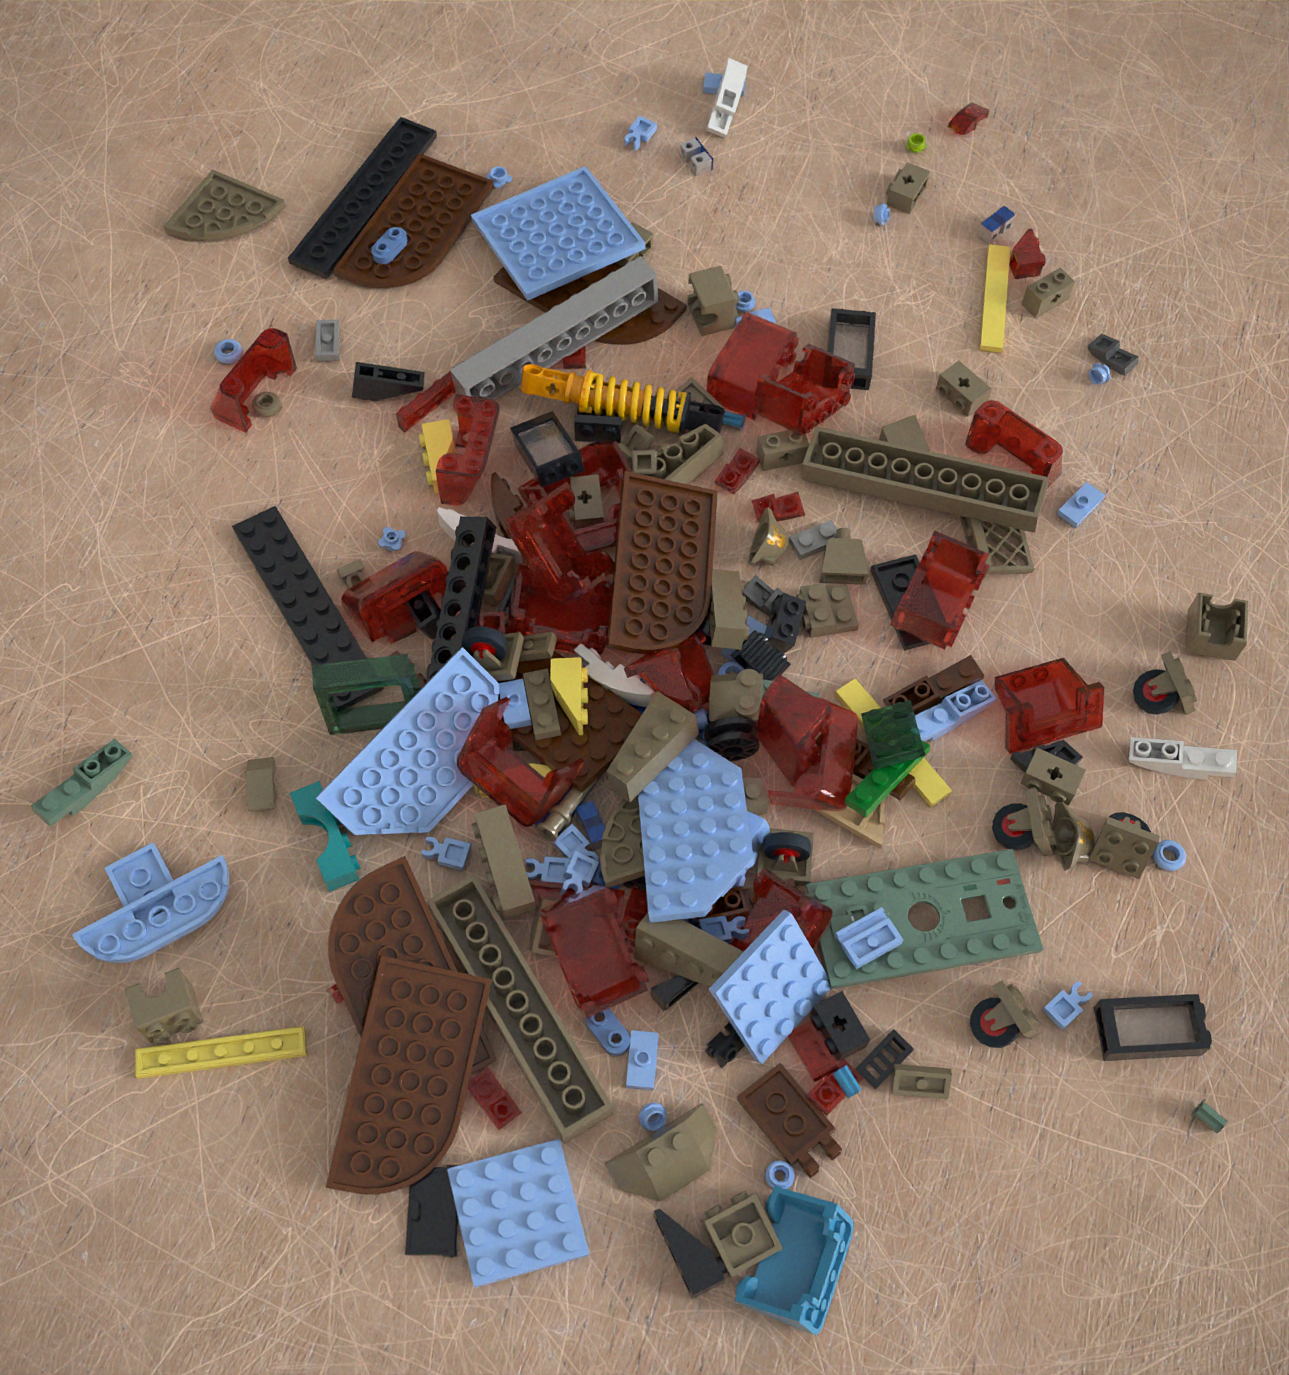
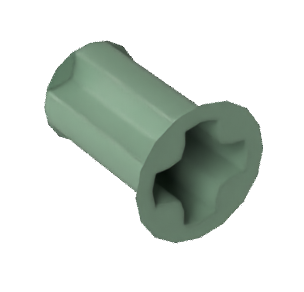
[1191,1099,1227,1133]

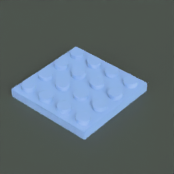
[709,910,830,1064]
[447,1139,589,1288]

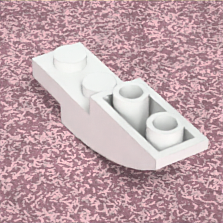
[706,58,747,138]
[437,507,525,564]
[574,644,657,707]
[1129,737,1237,780]

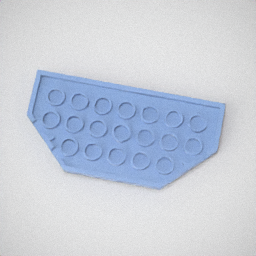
[315,647,500,835]
[638,739,754,923]

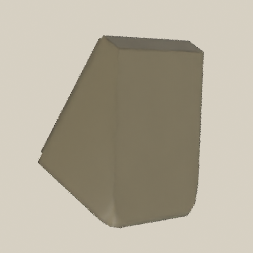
[632,450,657,475]

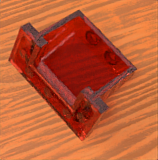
[624,631,714,712]
[995,657,1105,754]

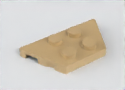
[793,767,885,849]

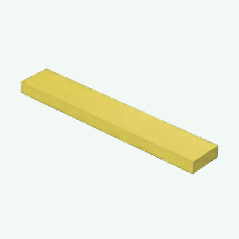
[979,244,1010,353]
[835,678,952,807]
[135,1026,307,1079]

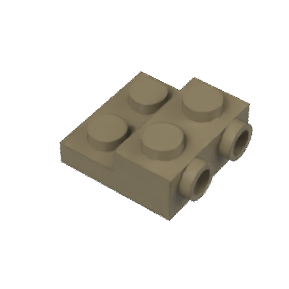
[796,583,859,638]
[701,1191,783,1277]

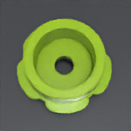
[906,133,927,153]

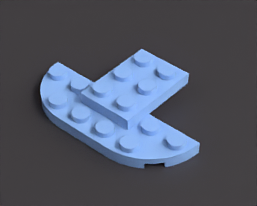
[72,842,230,963]

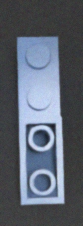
[900,680,997,742]

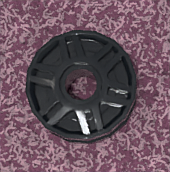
[704,717,760,761]

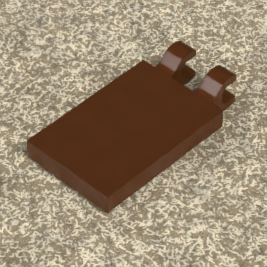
[737,1062,842,1179]

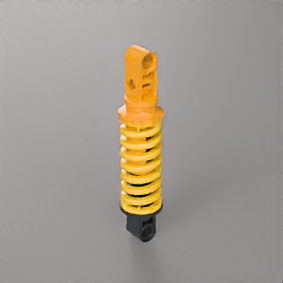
[520,364,725,436]

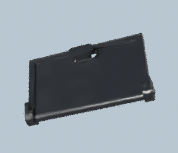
[405,1165,460,1258]

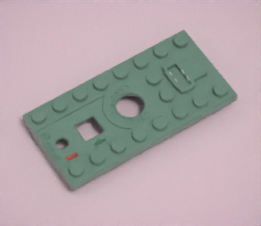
[805,849,1043,990]

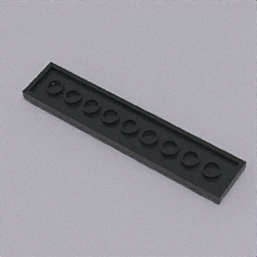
[288,117,437,279]
[232,506,384,712]

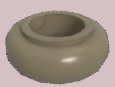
[252,392,281,417]

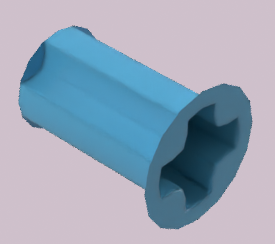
[722,412,746,431]
[833,1064,862,1098]

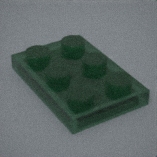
[861,700,926,770]

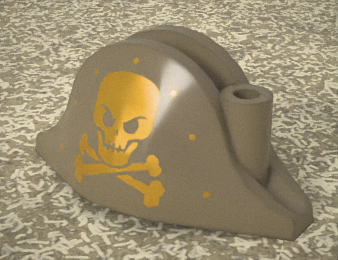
[748,508,789,566]
[1052,802,1095,870]

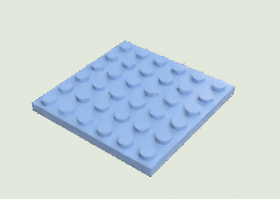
[471,166,646,301]

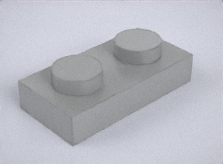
[315,319,340,361]
[789,520,837,560]

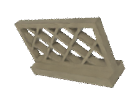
[960,516,1035,579]

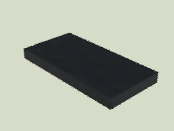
[870,554,951,651]

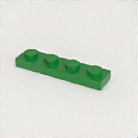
[845,733,930,818]

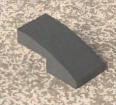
[1088,333,1139,376]
[743,575,783,616]

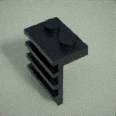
[574,407,623,443]

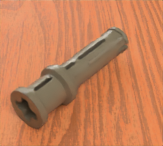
[536,780,597,842]

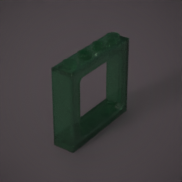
[312,654,420,736]

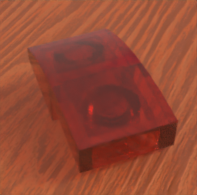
[948,103,990,135]
[714,448,760,494]
[752,491,805,522]
[616,887,648,947]
[806,1058,864,1116]
[467,1067,522,1131]

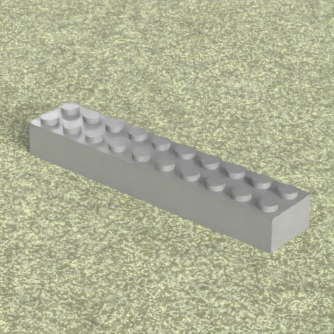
[450,256,658,414]

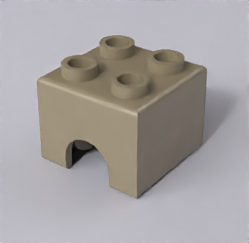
[687,266,739,336]
[1186,593,1248,661]
[125,968,204,1044]

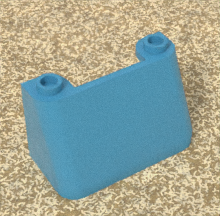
[735,1186,854,1335]

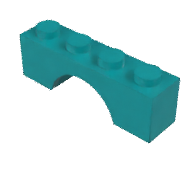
[290,781,361,892]

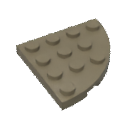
[163,170,285,240]
[600,795,645,889]

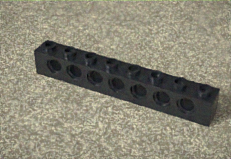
[426,516,497,683]

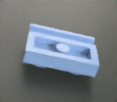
[835,907,904,969]

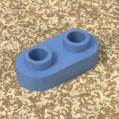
[372,227,407,264]
[586,1005,630,1056]

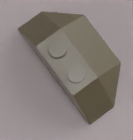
[605,1103,717,1201]

